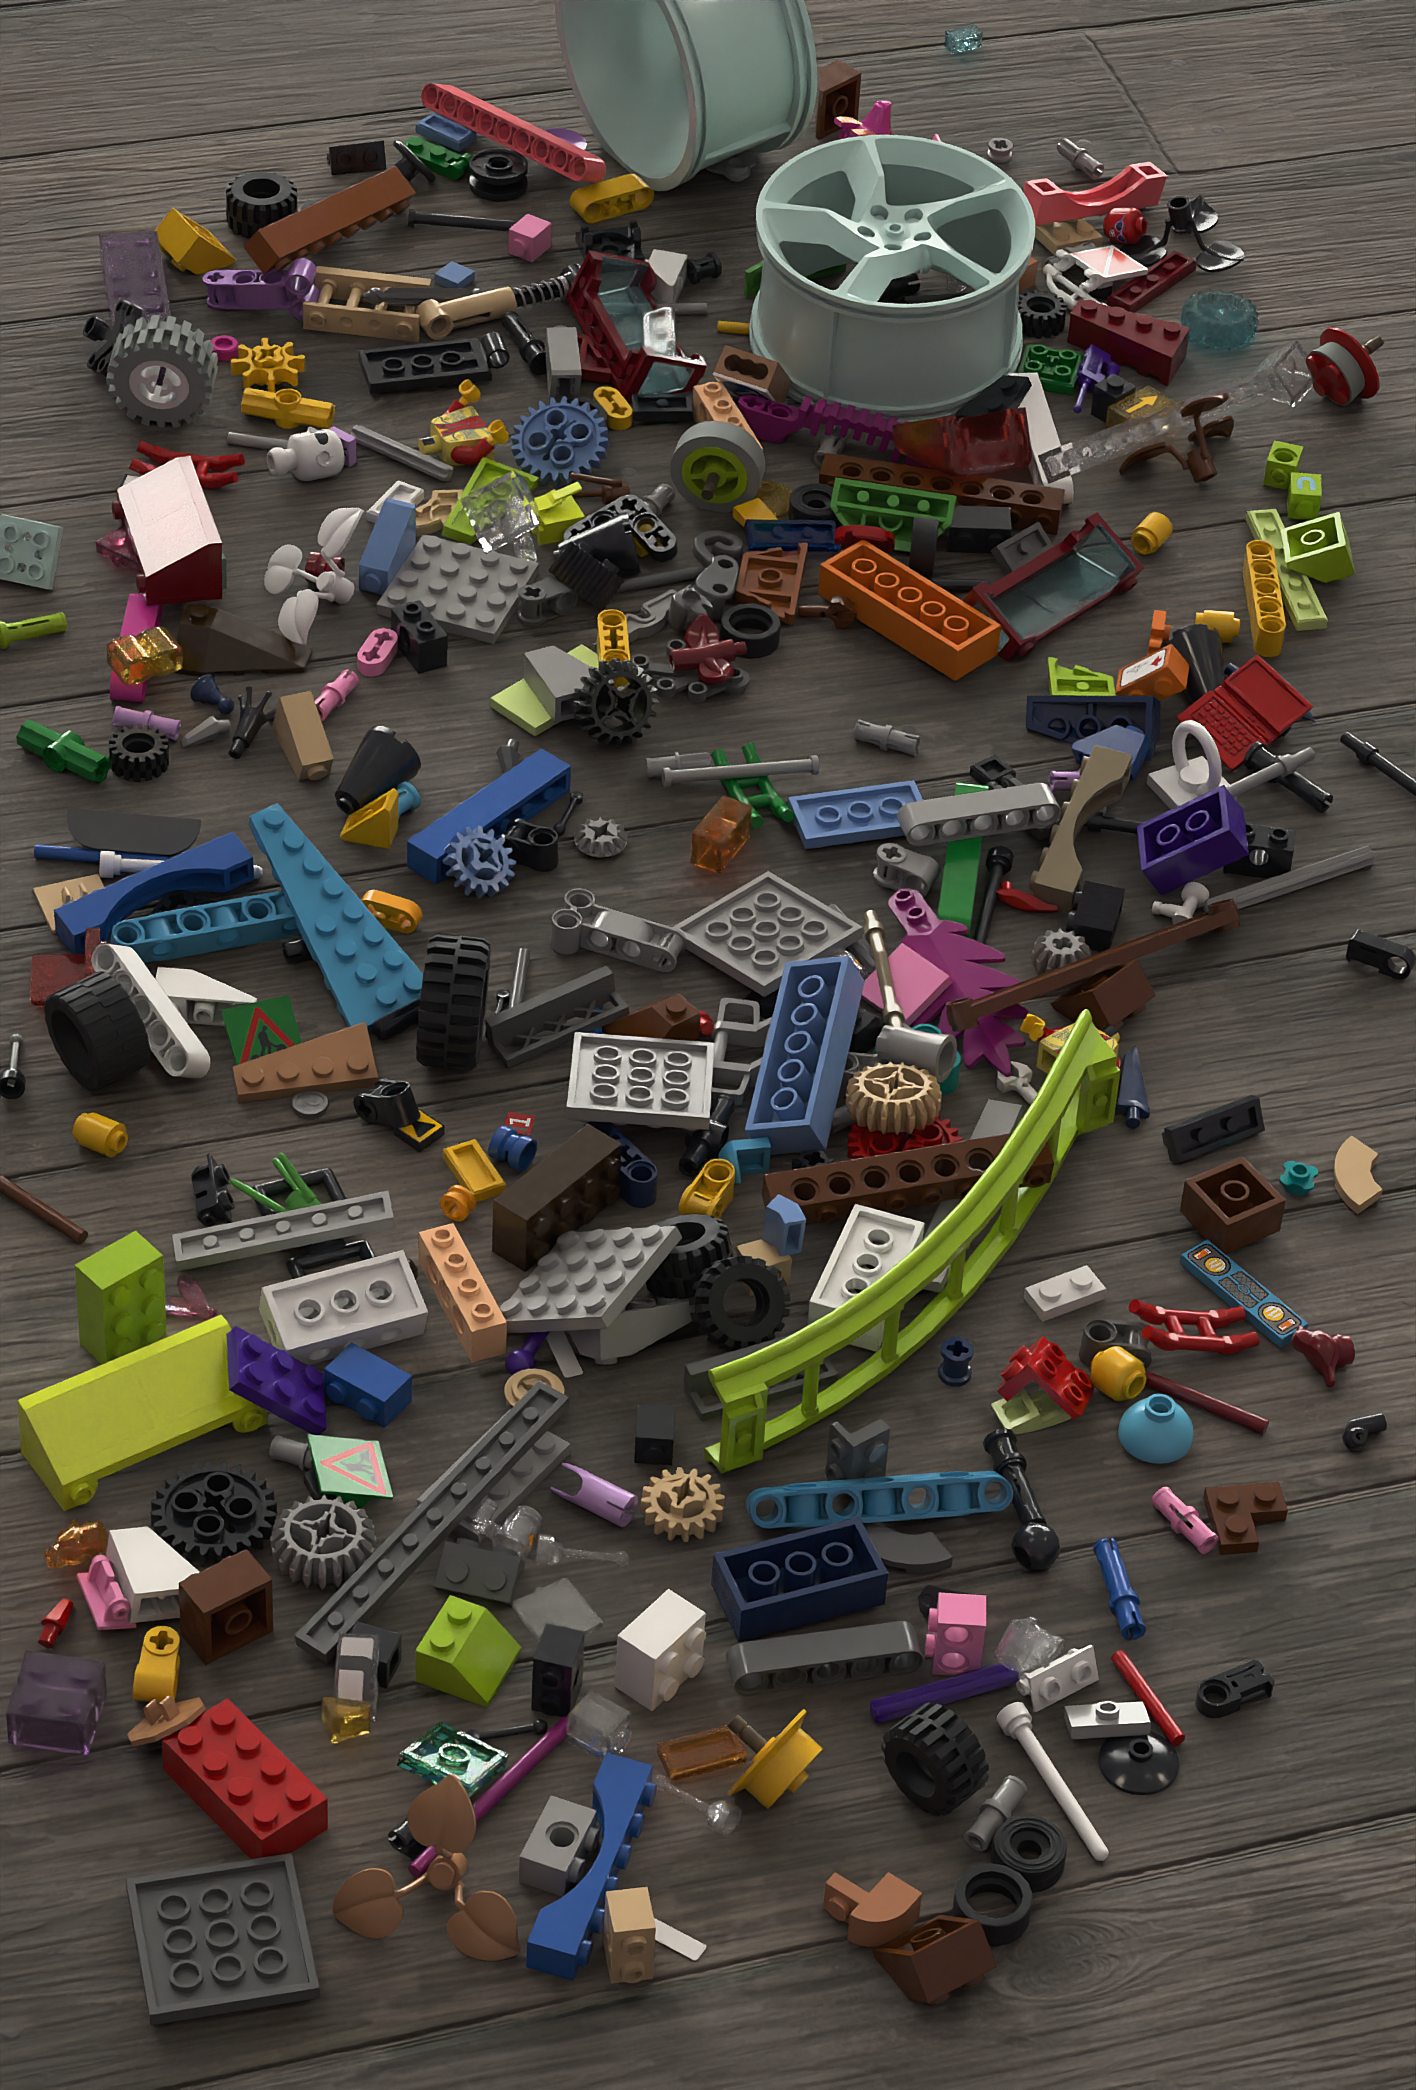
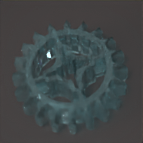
[1180,289,1259,351]

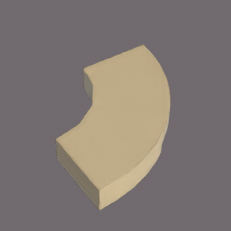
[416,489,463,537]
[1333,1136,1383,1214]

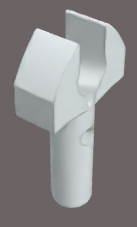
[997,1061,1038,1105]

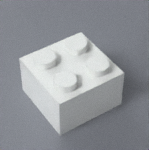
[615,1589,706,1711]

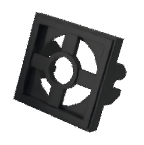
[575,220,645,271]

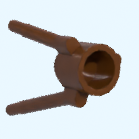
[570,473,630,518]

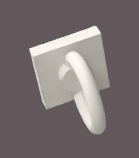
[1147,720,1238,810]

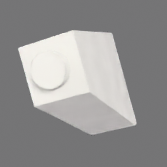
[106,1526,199,1623]

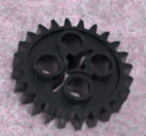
[150,1461,277,1567]

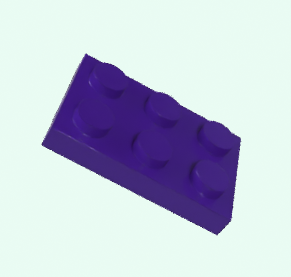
[226,1326,327,1435]

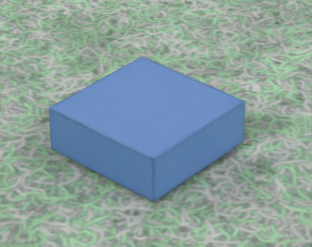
[434,261,475,288]

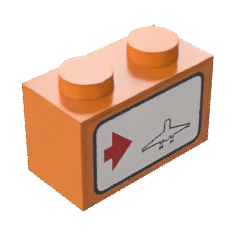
[1115,644,1190,701]

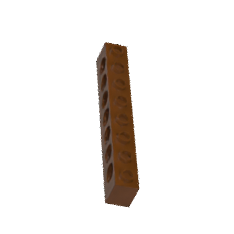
[819,453,1065,535]
[761,1133,1054,1224]

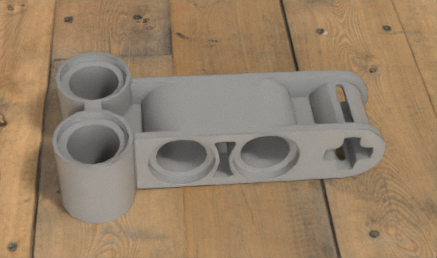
[550,888,687,972]

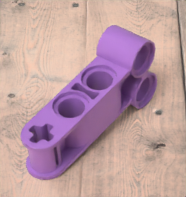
[203,258,320,321]

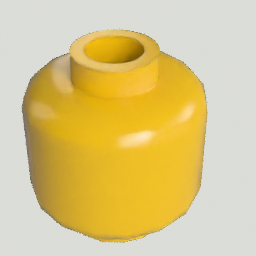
[1090,1346,1146,1402]

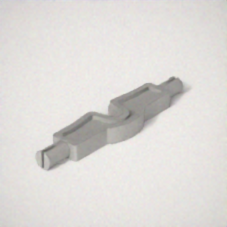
[590,584,694,654]

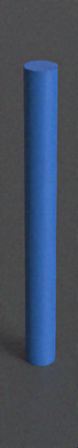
[34,844,170,863]

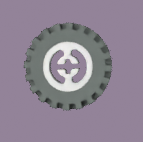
[106,315,218,428]

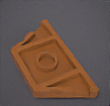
[735,543,808,625]

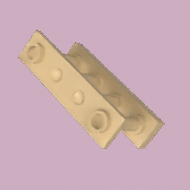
[303,266,431,342]

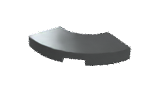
[864,1522,953,1573]

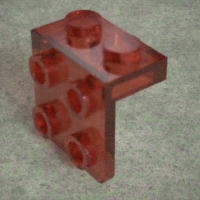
[30,928,107,1006]

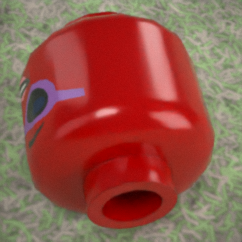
[1103,207,1147,245]

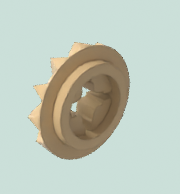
[504,1369,564,1407]

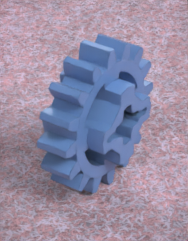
[443,825,516,899]

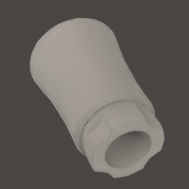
[875,1025,957,1083]

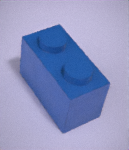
[324,1343,412,1428]

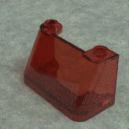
[892,407,1032,477]

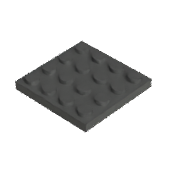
[126,1853,320,2025]

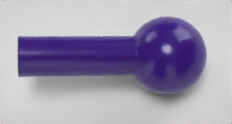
[505,1331,550,1375]

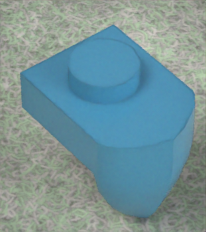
[718,1137,771,1185]

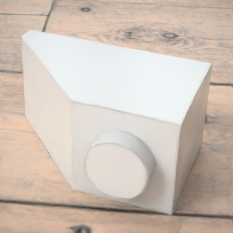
[645,249,687,304]

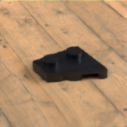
[955,375,1032,427]

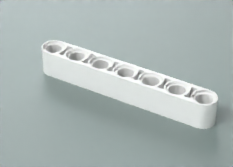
[1007,372,1074,504]

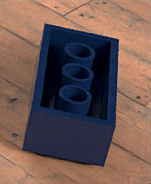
[711,1517,888,1642]

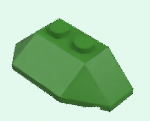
[830,477,957,554]

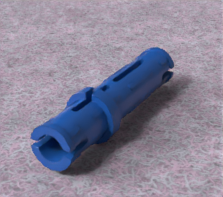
[1093,1538,1146,1640]

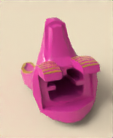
[834,100,892,140]

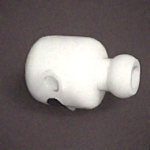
[267,427,345,481]

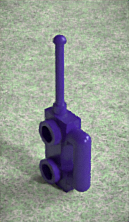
[1073,344,1120,414]

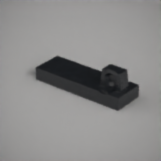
[1162,1095,1265,1164]

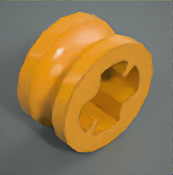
[440,1185,476,1222]

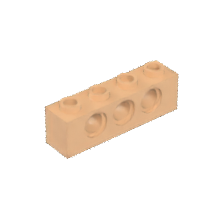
[692,381,763,451]
[419,1223,507,1363]

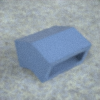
[762,1194,806,1256]

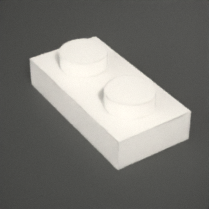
[1024,1265,1106,1322]

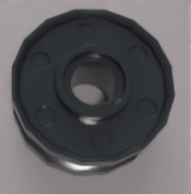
[470,149,528,201]

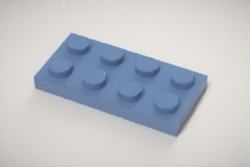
[788,780,923,849]

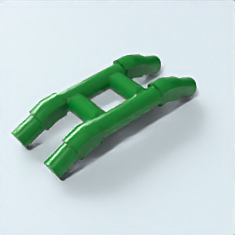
[711,743,795,828]

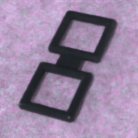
[252,1168,376,1279]

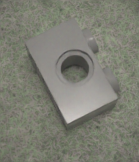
[519,1795,601,1897]

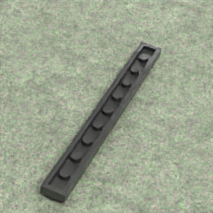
[295,1380,570,1664]

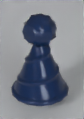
[190,674,235,715]

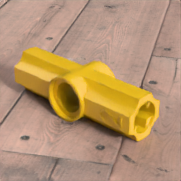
[241,387,335,429]

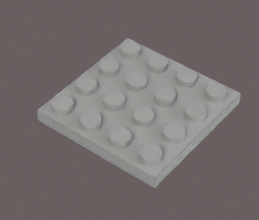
[377,534,539,644]
[670,871,863,997]
[566,1032,714,1131]
[500,1225,682,1333]

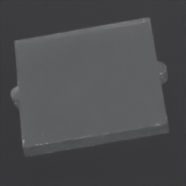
[511,1577,603,1642]

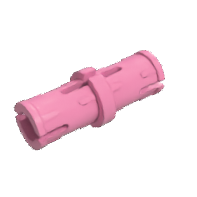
[315,669,359,721]
[1151,1486,1219,1554]

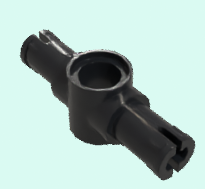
[678,1095,735,1177]

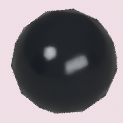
[1011,1522,1060,1571]

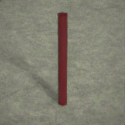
[1145,1370,1269,1434]

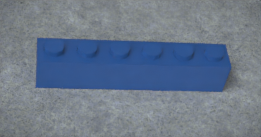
[407,748,571,885]

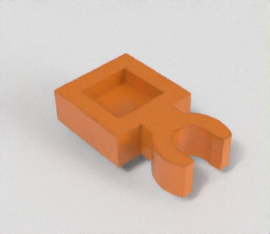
[1147,610,1171,655]

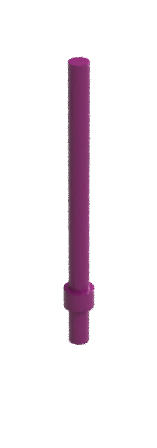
[408,1717,575,1878]

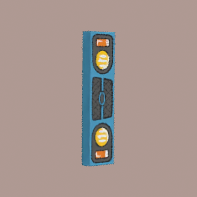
[1180,1239,1308,1348]

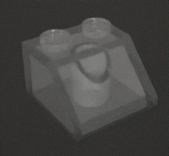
[460,470,540,554]

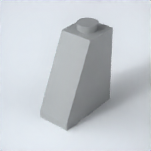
[545,325,582,405]
[523,645,615,723]

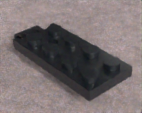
[358,332,510,394]

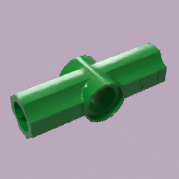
[16,719,111,784]

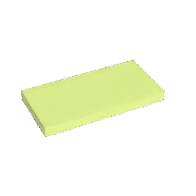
[490,644,599,736]

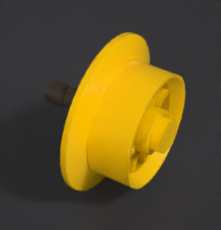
[727,1709,823,1809]

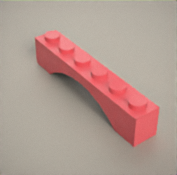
[1023,162,1167,226]

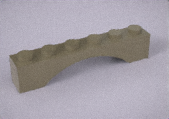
[1029,745,1132,915]

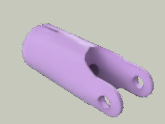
[550,1463,638,1527]

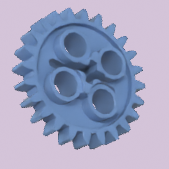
[511,396,610,488]

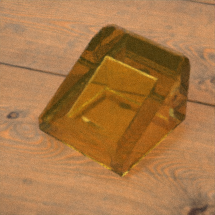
[322,1697,370,1744]

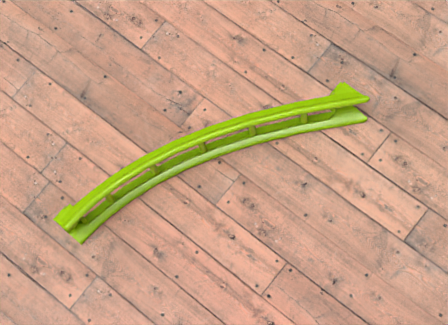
[703,1009,1121,1474]

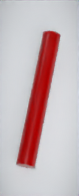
[1111,1650,1185,1746]

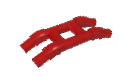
[129,440,245,489]
[1129,1299,1259,1355]

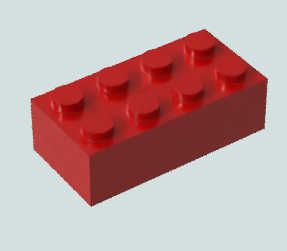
[162,1698,328,1859]

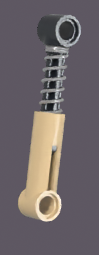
[415,264,581,340]

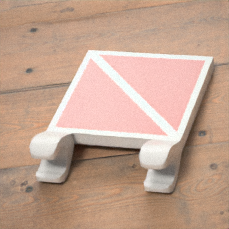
[1053,245,1148,291]

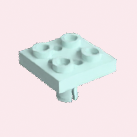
[0,514,63,589]

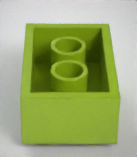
[75,1231,167,1364]

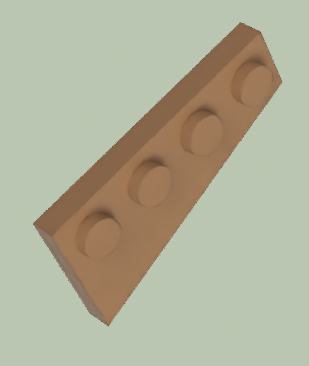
[232,1021,378,1103]

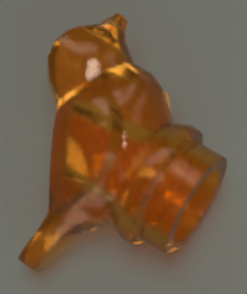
[44,1519,108,1569]

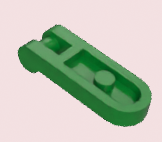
[402,136,473,180]

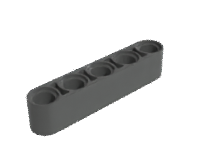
[726,1621,924,1696]

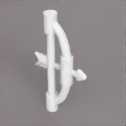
[1042,264,1108,311]

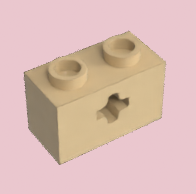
[603,1887,656,1984]

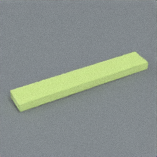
[1246,509,1328,631]

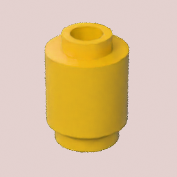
[1131,512,1173,555]
[1195,610,1240,643]
[72,1112,128,1157]

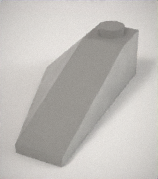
[568,1296,695,1365]

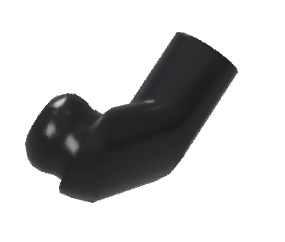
[1342,1413,1387,1451]

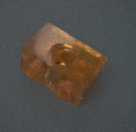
[690,795,752,874]

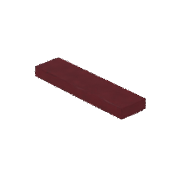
[1107,250,1197,313]

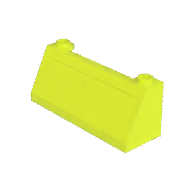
[17,1315,267,1511]

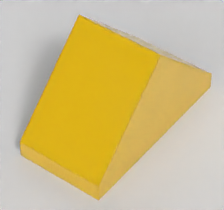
[340,788,399,849]

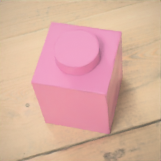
[508,214,552,262]

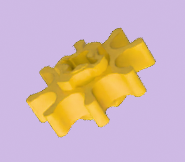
[231,337,305,392]

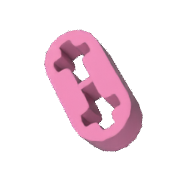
[357,628,398,677]

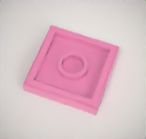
[861,943,952,1026]

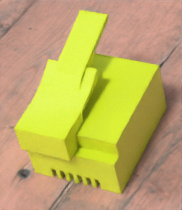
[524,482,585,545]

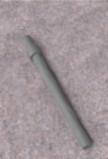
[1226,747,1316,797]

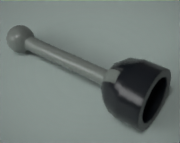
[0,1034,26,1099]

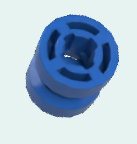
[488,1125,538,1172]

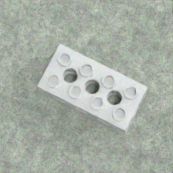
[807,1204,925,1352]
[259,1250,428,1365]

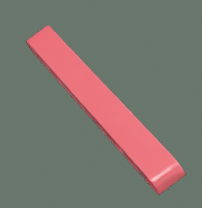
[421,83,606,183]

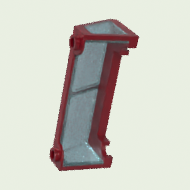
[566,250,707,403]
[963,512,1144,661]

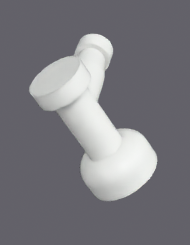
[1152,882,1209,925]

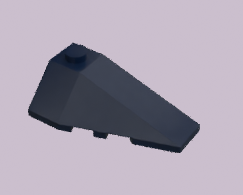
[1026,696,1161,761]

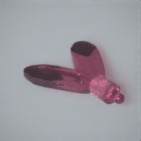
[165,1275,219,1321]

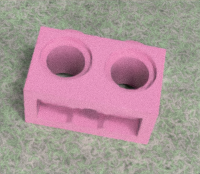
[925,1593,986,1676]

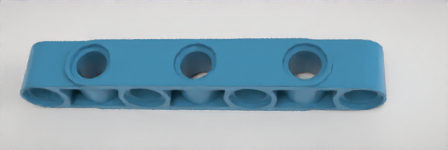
[110,890,301,963]
[745,1471,1013,1528]

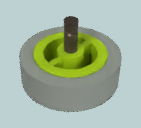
[670,421,765,513]

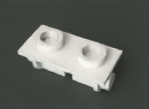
[1016,1645,1099,1712]

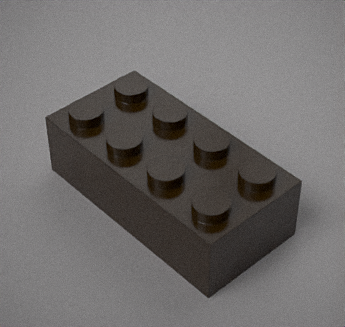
[492,1124,622,1272]

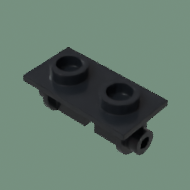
[327,140,387,175]
[191,1153,235,1226]

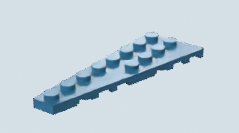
[248,803,423,1033]

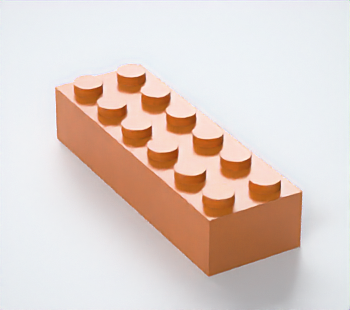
[818,539,1001,681]

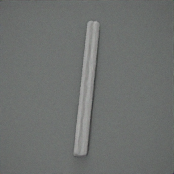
[1203,846,1376,913]

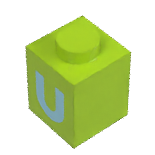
[1287,472,1322,520]

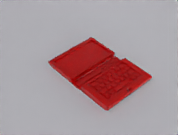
[1176,654,1313,772]

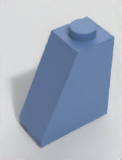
[359,498,416,595]

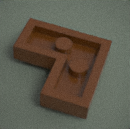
[1203,1482,1288,1555]

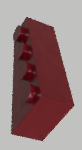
[1067,299,1190,387]

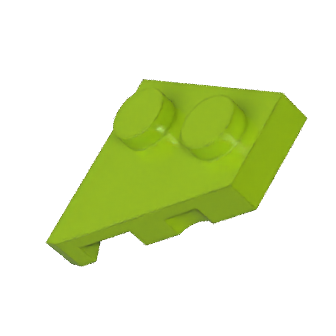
[1047,657,1116,696]

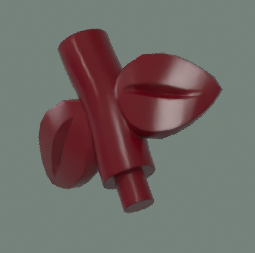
[669,613,747,684]

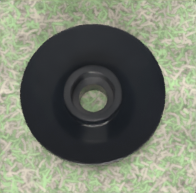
[1098,1731,1179,1795]

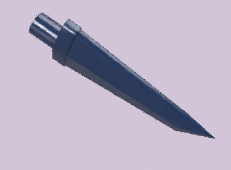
[1116,1046,1150,1129]

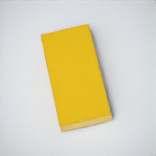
[443,1139,506,1203]

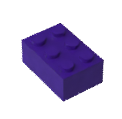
[1137,785,1249,895]

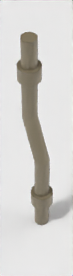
[864,910,905,1028]

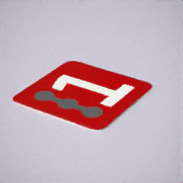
[504,1112,535,1135]

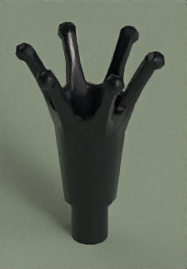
[228,686,277,759]

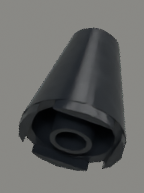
[553,512,641,574]
[1160,624,1224,704]
[335,726,421,815]

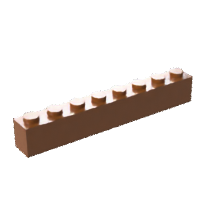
[243,166,416,274]

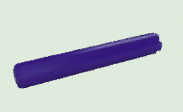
[870,1660,1019,1723]

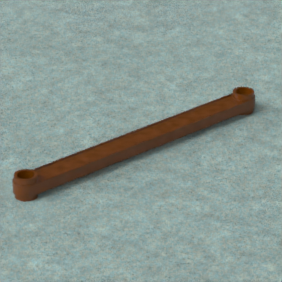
[945,899,1240,1032]

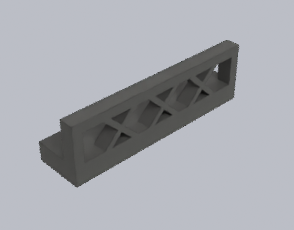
[485,965,630,1068]
[683,1334,838,1422]

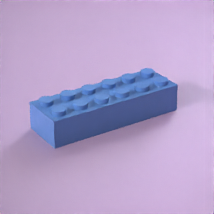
[745,956,865,1155]

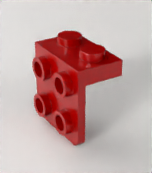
[997,1336,1094,1420]

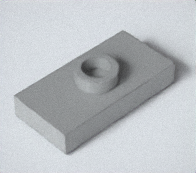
[1064,1701,1151,1739]

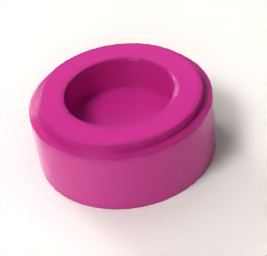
[211,335,239,361]

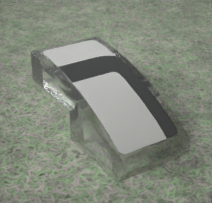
[333,1633,381,1722]

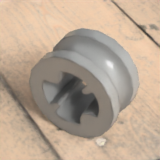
[987,138,1013,163]

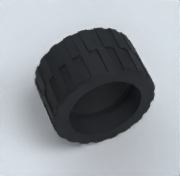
[44,971,150,1091]

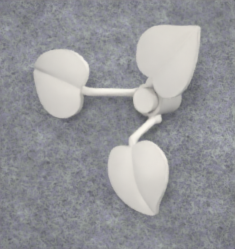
[264,508,364,645]

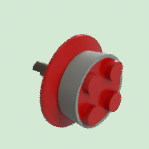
[1305,327,1384,406]

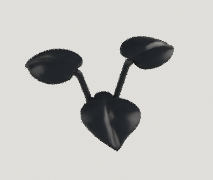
[1120,195,1244,272]

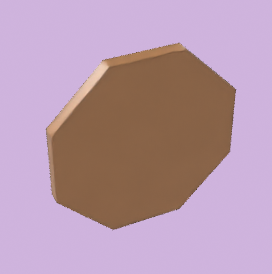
[127,1696,206,1747]

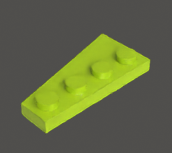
[442,457,540,545]

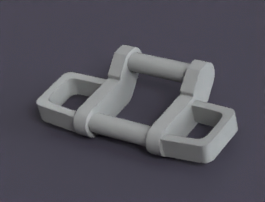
[711,998,772,1105]

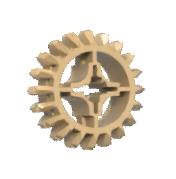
[846,1061,942,1135]

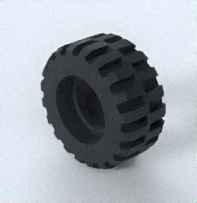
[416,933,491,1071]

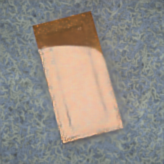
[657,1724,747,1783]

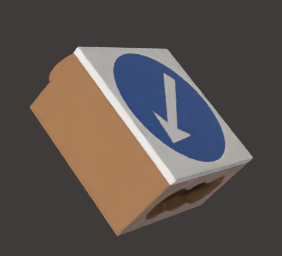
[713,345,792,404]

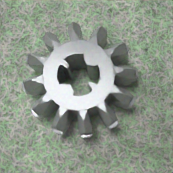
[1031,928,1090,975]

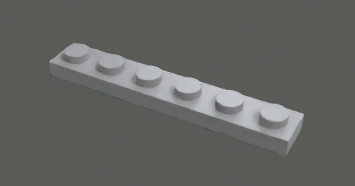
[172,1191,396,1271]

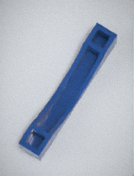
[54,831,254,959]
[526,1753,657,1981]

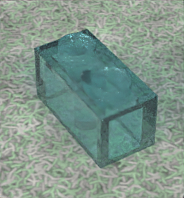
[944,24,983,53]

